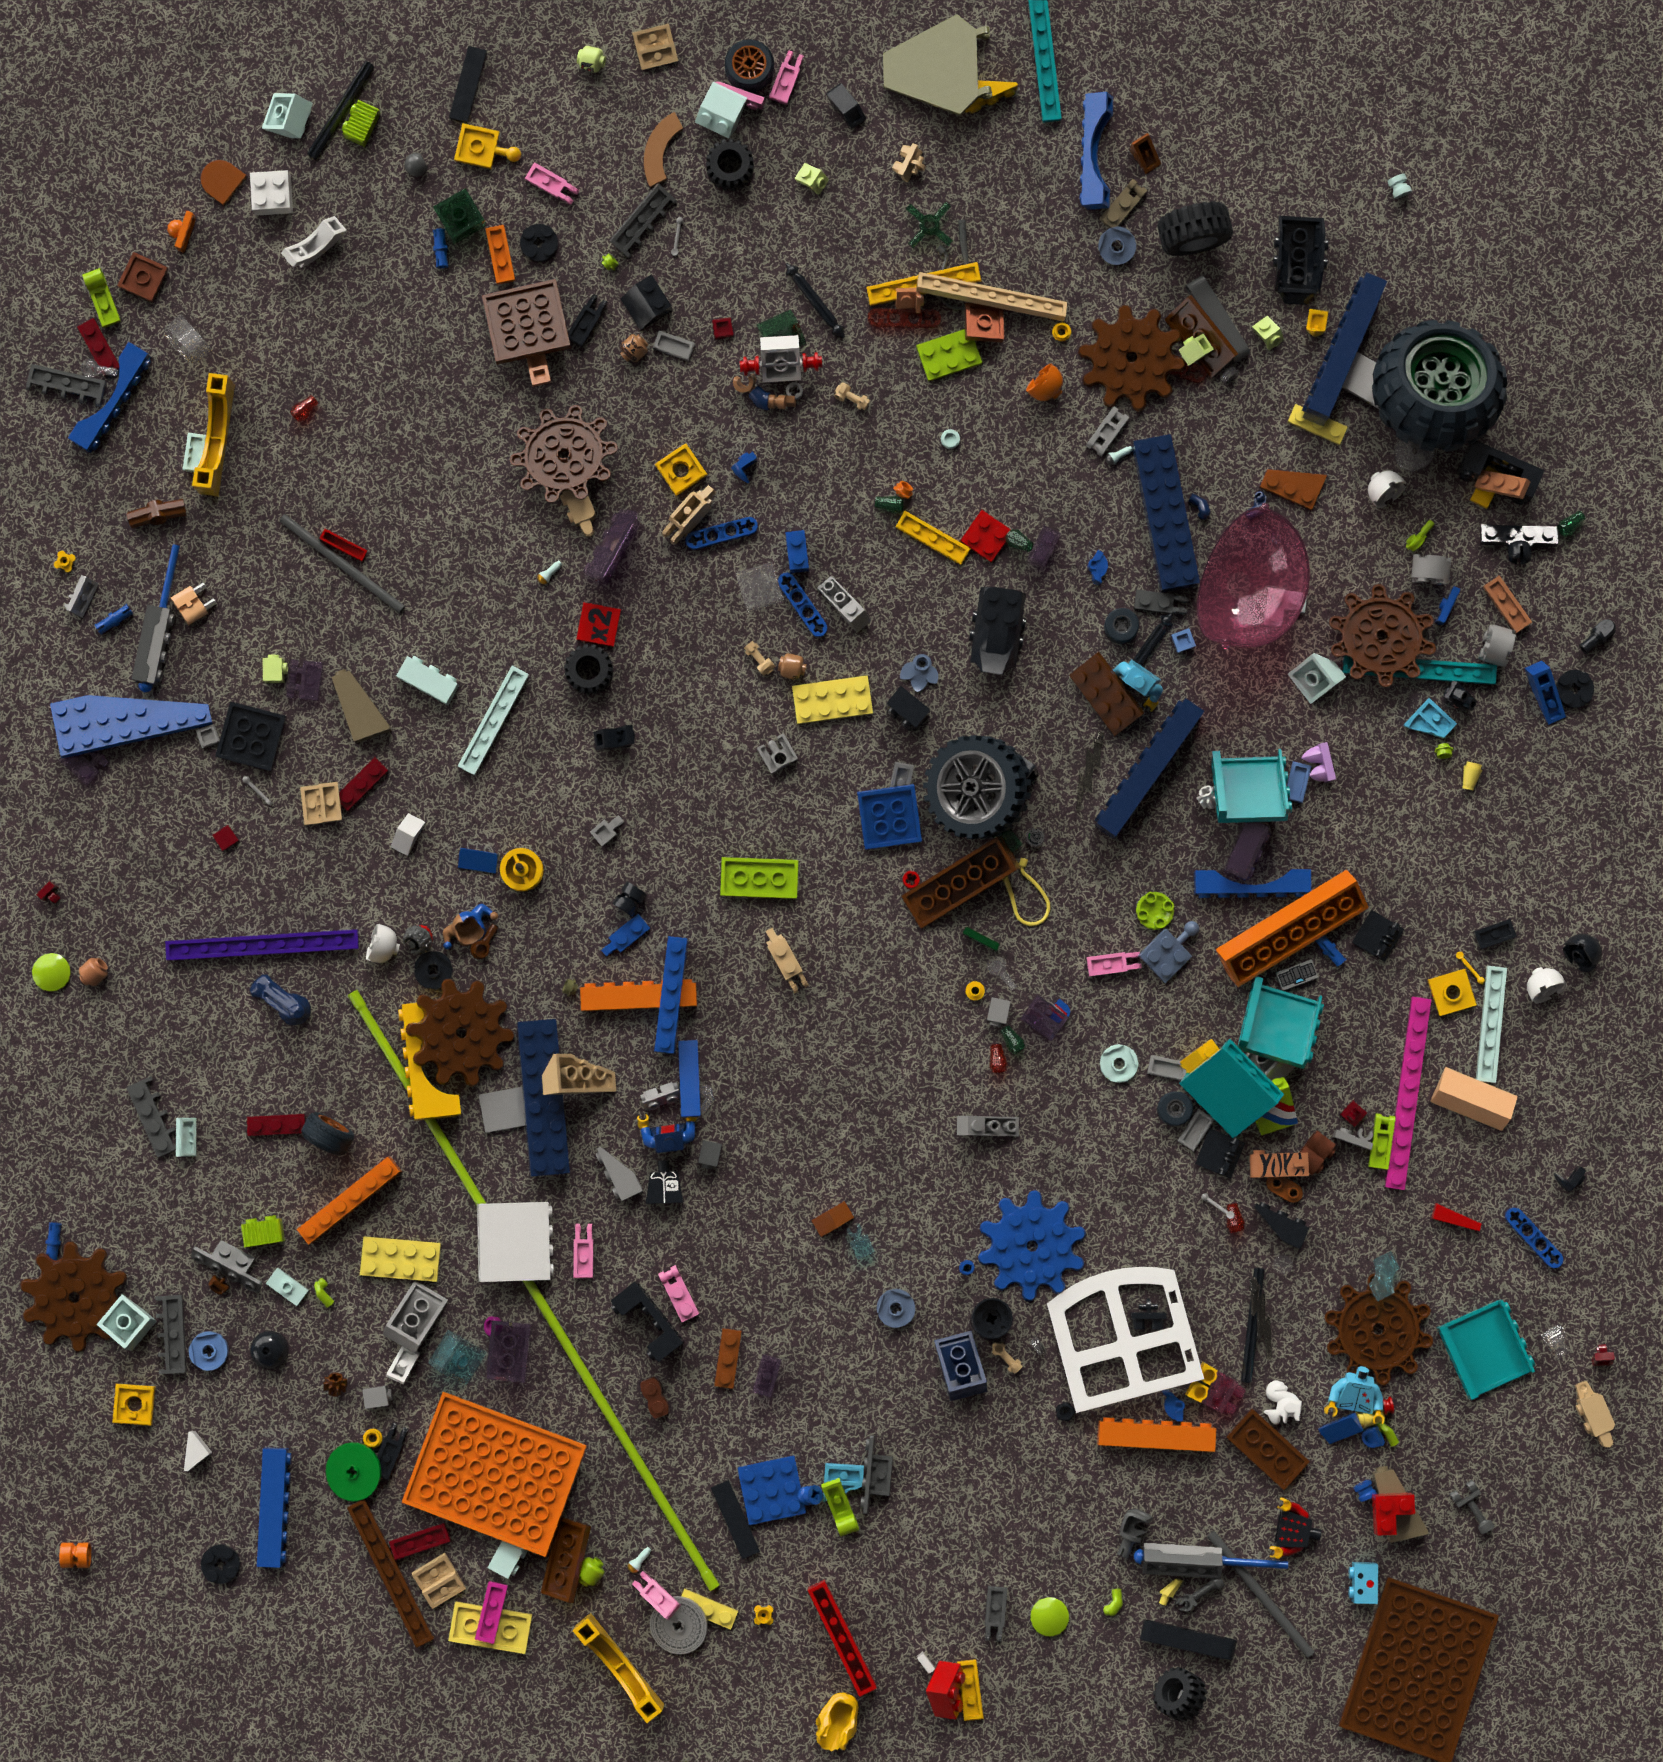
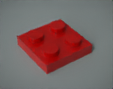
[960,510,1013,563]

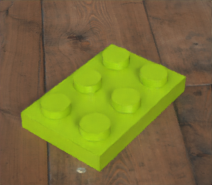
[916,329,982,382]

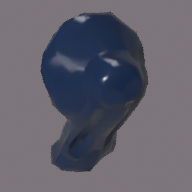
[250,974,311,1026]

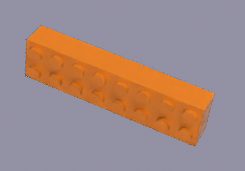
[1215,870,1369,987]

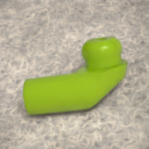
[1373,1423,1399,1446]
[1103,1589,1123,1617]

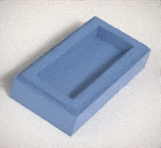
[1287,761,1311,803]

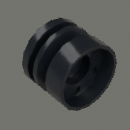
[970,1298,1013,1340]

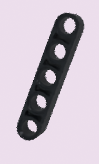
[1140,1619,1237,1660]

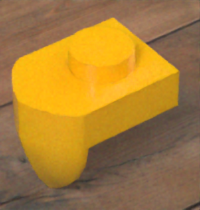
[1306,309,1329,337]

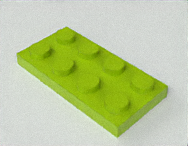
[720,857,798,899]

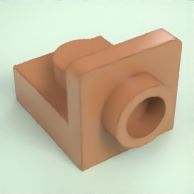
[895,288,924,313]

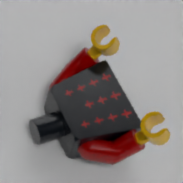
[1270,1497,1322,1559]

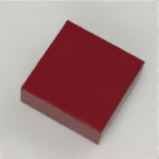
[712,317,734,339]
[212,825,239,852]

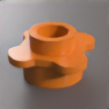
[893,481,913,499]

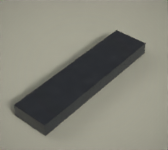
[449,46,487,124]
[711,1479,760,1560]

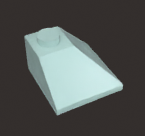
[1288,653,1346,704]

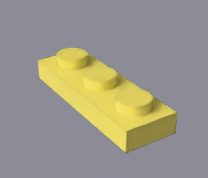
[1288,404,1347,445]
[682,1588,738,1630]

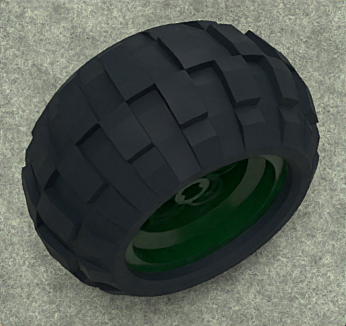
[1372,320,1508,452]

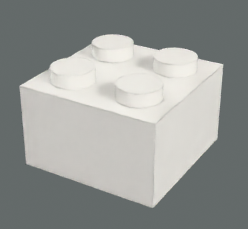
[250,170,293,216]

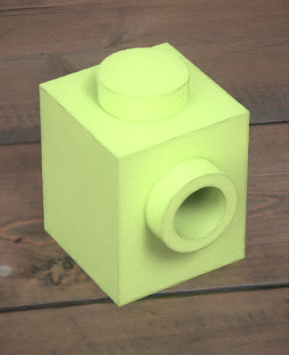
[1179,334,1214,365]
[263,655,288,683]

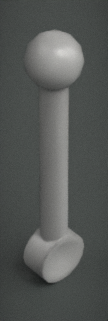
[671,217,684,256]
[242,776,273,806]
[1201,1193,1235,1220]

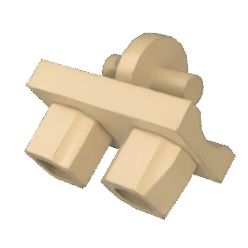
[892,143,926,182]

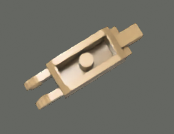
[662,485,716,545]
[560,491,596,537]
[766,928,809,993]
[1575,1381,1615,1448]

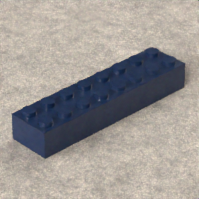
[1301,272,1387,426]
[1132,434,1200,593]
[1094,698,1204,839]
[516,1019,570,1177]

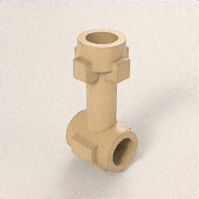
[834,383,870,410]
[744,641,776,676]
[992,1342,1023,1374]

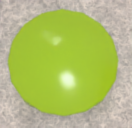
[1136,892,1174,930]
[32,953,71,991]
[1030,1597,1069,1636]

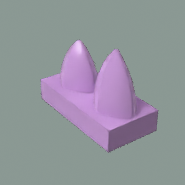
[1301,742,1336,783]

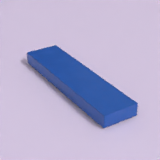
[678,1040,701,1118]

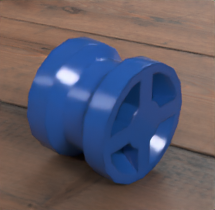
[1353,1479,1377,1502]
[798,1485,823,1506]

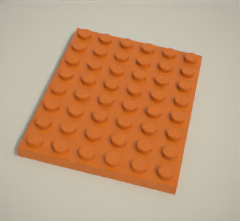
[402,1392,588,1557]

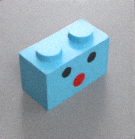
[1348,1562,1378,1604]

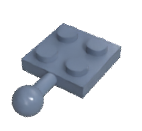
[1138,921,1199,983]

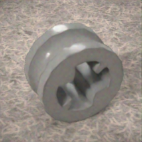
[786,382,803,400]

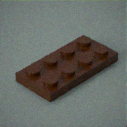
[1164,295,1238,378]
[1069,652,1145,736]
[1226,1408,1310,1490]
[541,1517,591,1603]

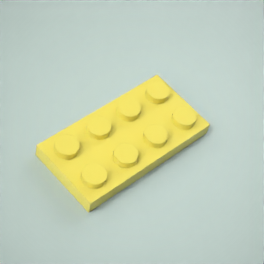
[792,675,873,724]
[360,1236,441,1282]
[448,1601,532,1654]

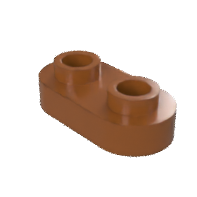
[1266,1177,1303,1203]

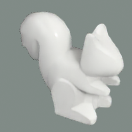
[1264,1380,1302,1425]

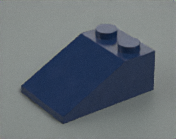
[934,1331,988,1401]

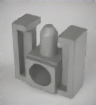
[757,733,798,775]

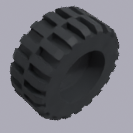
[1157,201,1233,256]

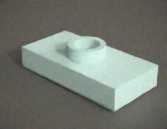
[183,433,206,472]
[176,1118,196,1157]
[266,1268,309,1306]

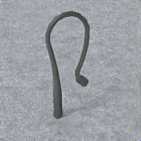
[936,219,971,311]

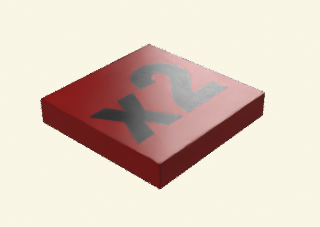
[576,602,621,647]

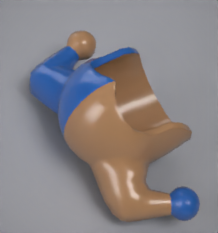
[443,904,498,950]

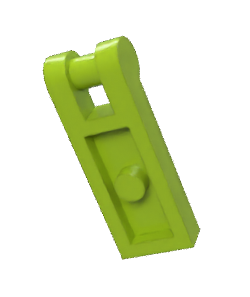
[1368,1113,1395,1170]

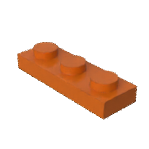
[485,225,516,285]

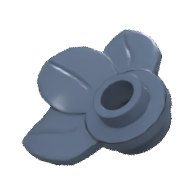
[900,654,938,692]

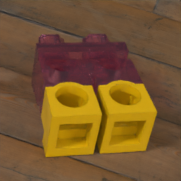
[1185,1362,1246,1415]

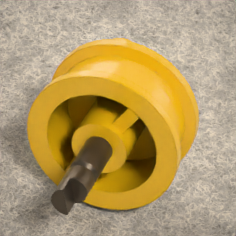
[500,848,544,892]

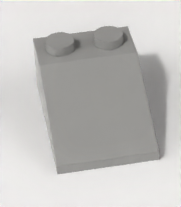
[382,1281,448,1354]

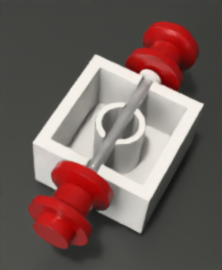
[740,335,822,382]

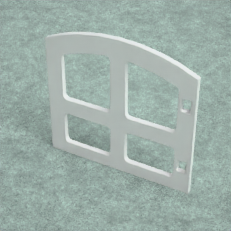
[1047,1267,1204,1413]

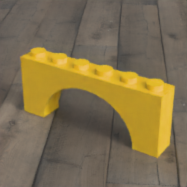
[192,373,235,497]
[398,1003,461,1121]
[573,1613,664,1723]

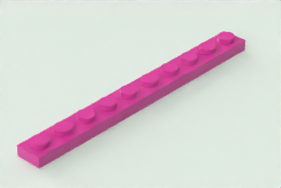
[1385,996,1432,1190]

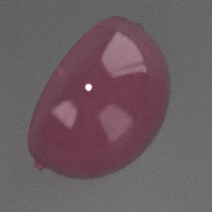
[1197,503,1310,649]

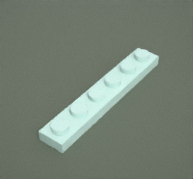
[458,666,529,776]
[1476,966,1507,1083]

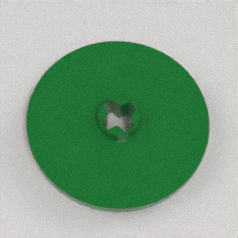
[326,1442,381,1501]

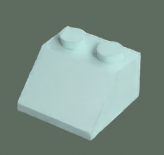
[695,82,747,138]
[262,93,313,138]
[97,1294,157,1351]

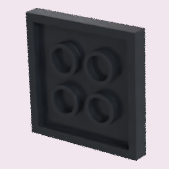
[215,701,287,772]

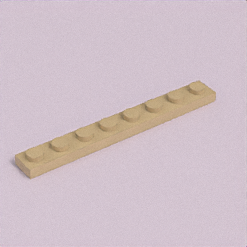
[916,272,1067,321]

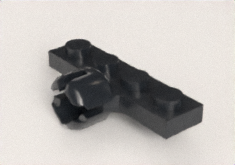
[1480,524,1558,565]

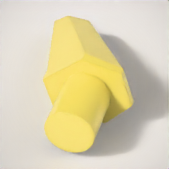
[1159,1579,1183,1606]

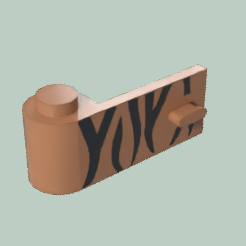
[1249,1150,1309,1178]

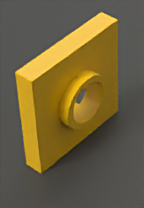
[655,443,707,496]
[1428,969,1476,1016]
[112,1384,156,1426]

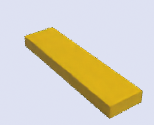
[895,511,971,565]

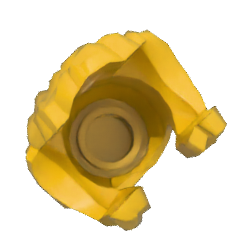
[816,1693,859,1752]

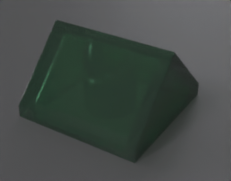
[756,309,806,347]

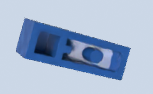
[1524,661,1566,725]

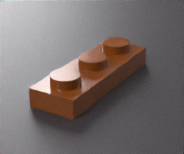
[714,1328,742,1389]

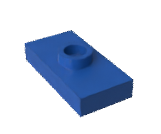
[1435,586,1460,625]

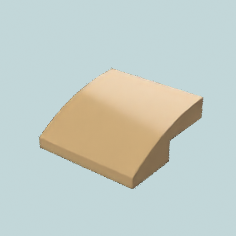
[632,24,678,70]
[300,782,342,826]
[412,1553,466,1609]

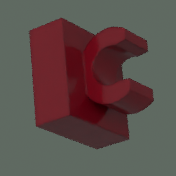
[36,881,60,903]
[1340,1100,1367,1127]
[1592,1344,1615,1367]

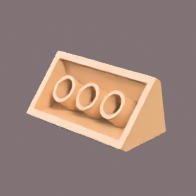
[1430,1067,1517,1131]

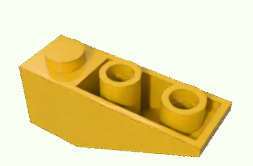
[965,80,1018,113]

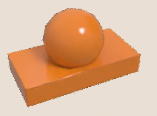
[167,211,196,252]

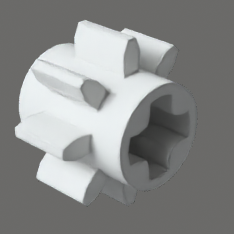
[1197,786,1216,809]

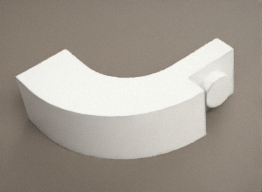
[281,216,346,268]

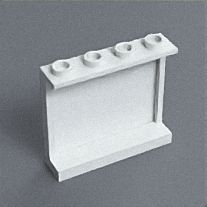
[477,1202,553,1282]

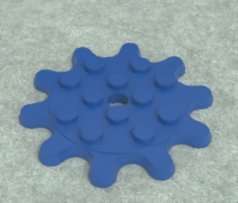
[978,1190,1086,1301]

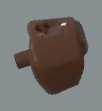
[208,1275,229,1295]

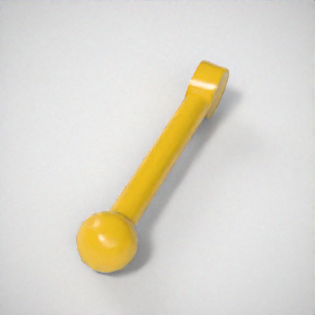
[1456,952,1485,984]

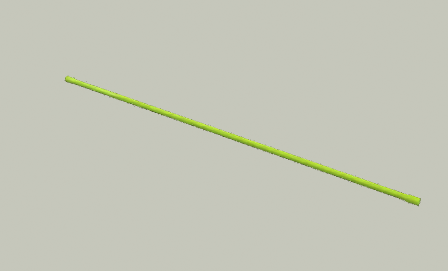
[348,990,720,1591]

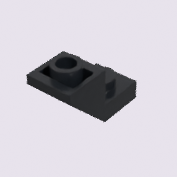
[826,83,867,129]

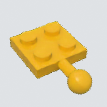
[454,123,521,169]

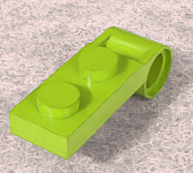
[82,268,121,328]
[821,1478,859,1537]

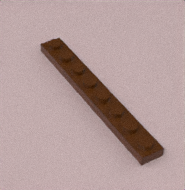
[347,1499,434,1648]

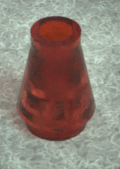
[290,395,318,422]
[989,1044,1008,1073]
[1226,1203,1246,1233]

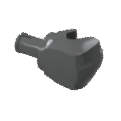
[1117,1508,1153,1558]

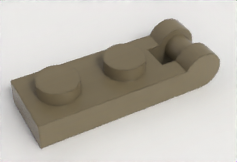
[1099,179,1148,228]

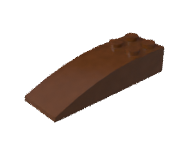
[901,835,1021,928]

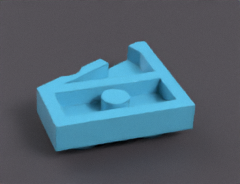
[1403,698,1457,738]
[823,1463,864,1502]

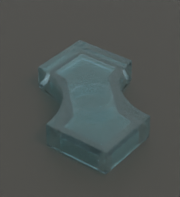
[1368,1251,1400,1301]

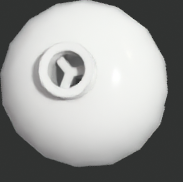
[1368,471,1406,508]
[366,924,400,963]
[1527,967,1567,1004]

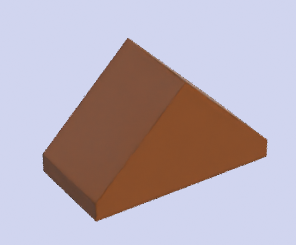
[1130,133,1161,174]
[811,1201,854,1237]

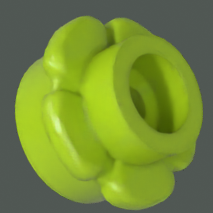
[602,253,619,271]
[1435,743,1454,759]

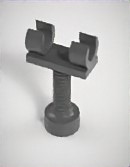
[1449,1480,1495,1534]
[1174,1578,1225,1611]

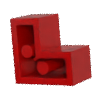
[1372,1493,1415,1536]
[926,1661,965,1720]

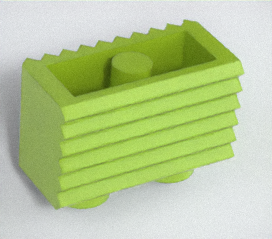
[341,100,381,147]
[241,1215,285,1248]

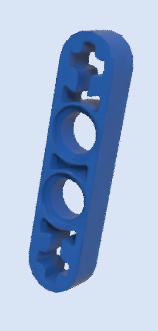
[686,517,758,550]
[778,573,827,637]
[1505,1208,1563,1268]

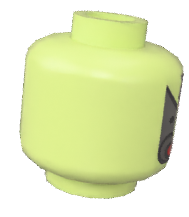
[577,46,606,73]

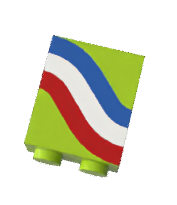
[1255,1077,1298,1135]

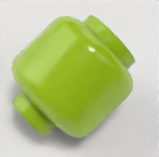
[579,1557,605,1587]

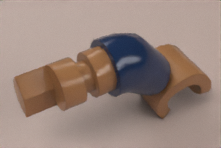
[733,373,796,410]

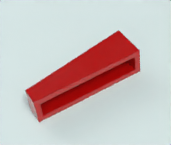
[319,529,367,562]
[1431,1203,1482,1231]

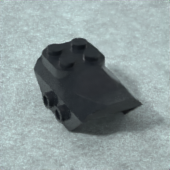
[1273,216,1328,305]
[969,587,1026,675]

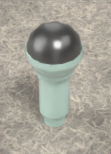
[1105,446,1133,465]

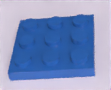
[857,784,922,849]
[737,1455,806,1525]

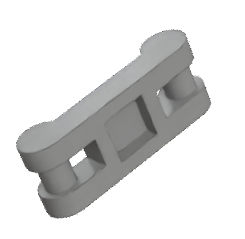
[1086,407,1129,456]

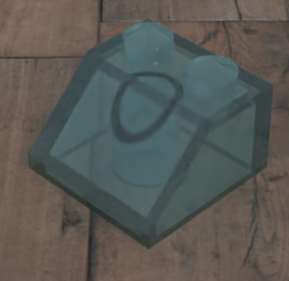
[428,1330,486,1385]

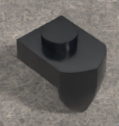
[1554,1166,1586,1193]

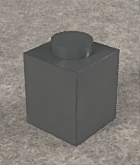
[698,1140,722,1170]

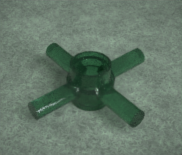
[906,202,953,249]

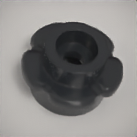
[1056,1402,1075,1421]

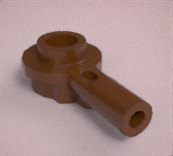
[470,924,498,959]

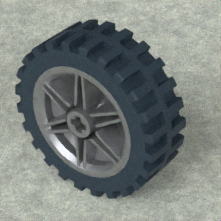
[923,735,1031,839]

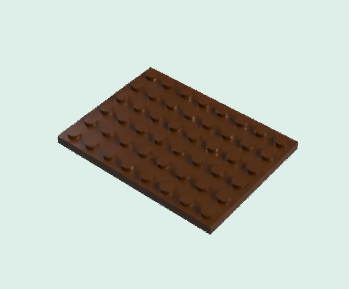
[1338,1576,1499,1762]

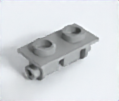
[640,1082,680,1110]

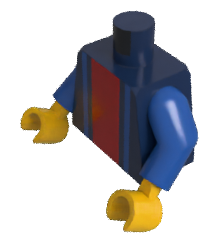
[637,1114,697,1153]

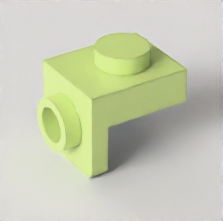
[795,163,829,195]
[1252,316,1284,350]

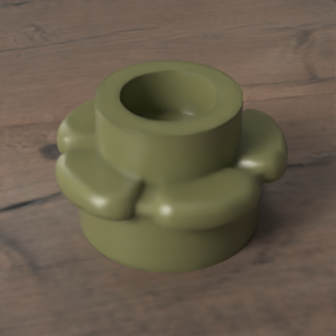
[562,979,578,997]

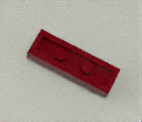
[77,318,120,377]
[339,757,389,811]
[247,1114,306,1136]
[389,1522,451,1560]

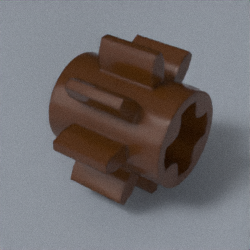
[323,1373,347,1397]

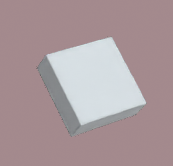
[917,1651,935,1673]

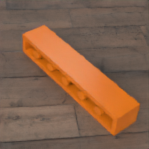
[580,979,697,1011]
[296,1156,402,1245]
[1097,1417,1216,1452]

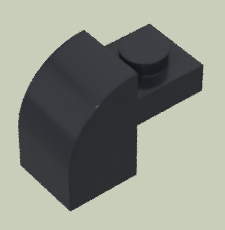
[593,725,635,751]

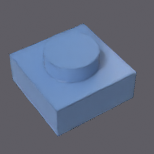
[1171,628,1196,654]

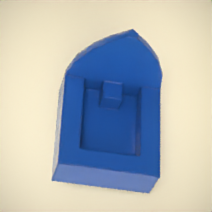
[731,452,757,483]

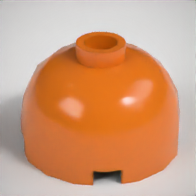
[1026,363,1063,401]

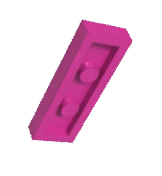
[475,1581,508,1644]

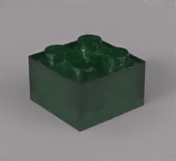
[433,188,487,244]

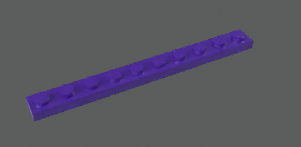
[165,929,359,961]

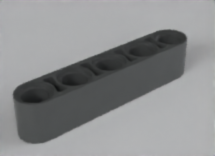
[1185,276,1250,364]

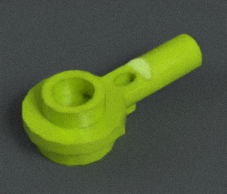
[1406,520,1435,552]

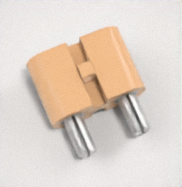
[171,583,217,626]

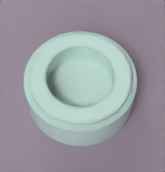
[941,429,960,449]

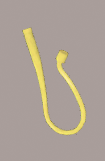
[1003,858,1050,926]

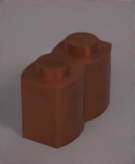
[1299,1130,1336,1175]
[640,1376,669,1419]

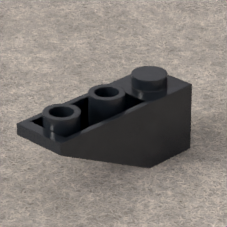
[1253,1202,1309,1249]

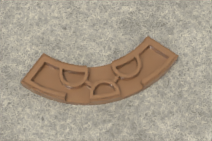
[644,112,683,188]

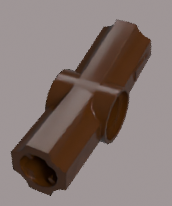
[126,499,187,529]

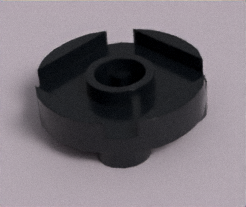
[520,224,558,262]
[1556,670,1594,708]
[414,951,453,990]
[201,1544,241,1584]

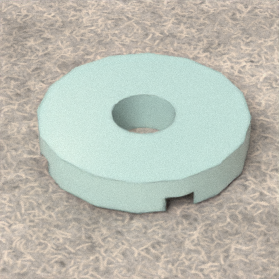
[1100,1044,1139,1083]

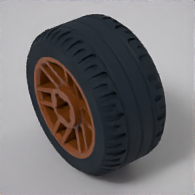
[725,39,774,92]
[301,1112,354,1156]

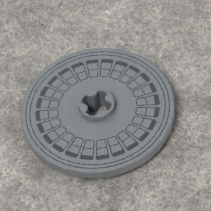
[650,1596,708,1654]

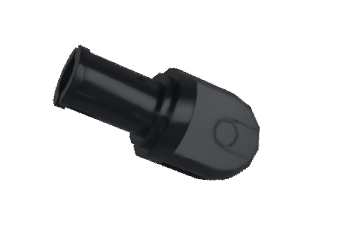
[1579,619,1616,654]

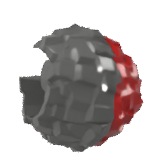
[403,925,433,954]

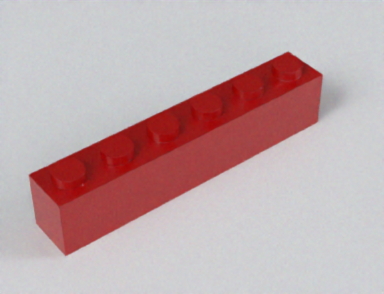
[807,1579,877,1697]

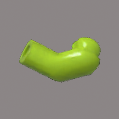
[314,1278,334,1308]

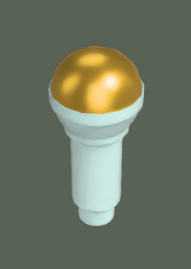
[537,560,562,584]
[628,1547,652,1573]

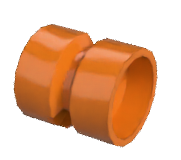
[59,1542,91,1568]

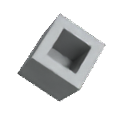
[986,997,1011,1027]
[362,1385,393,1409]

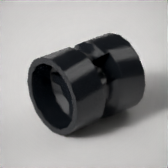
[612,881,647,917]

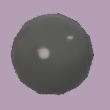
[404,153,428,177]

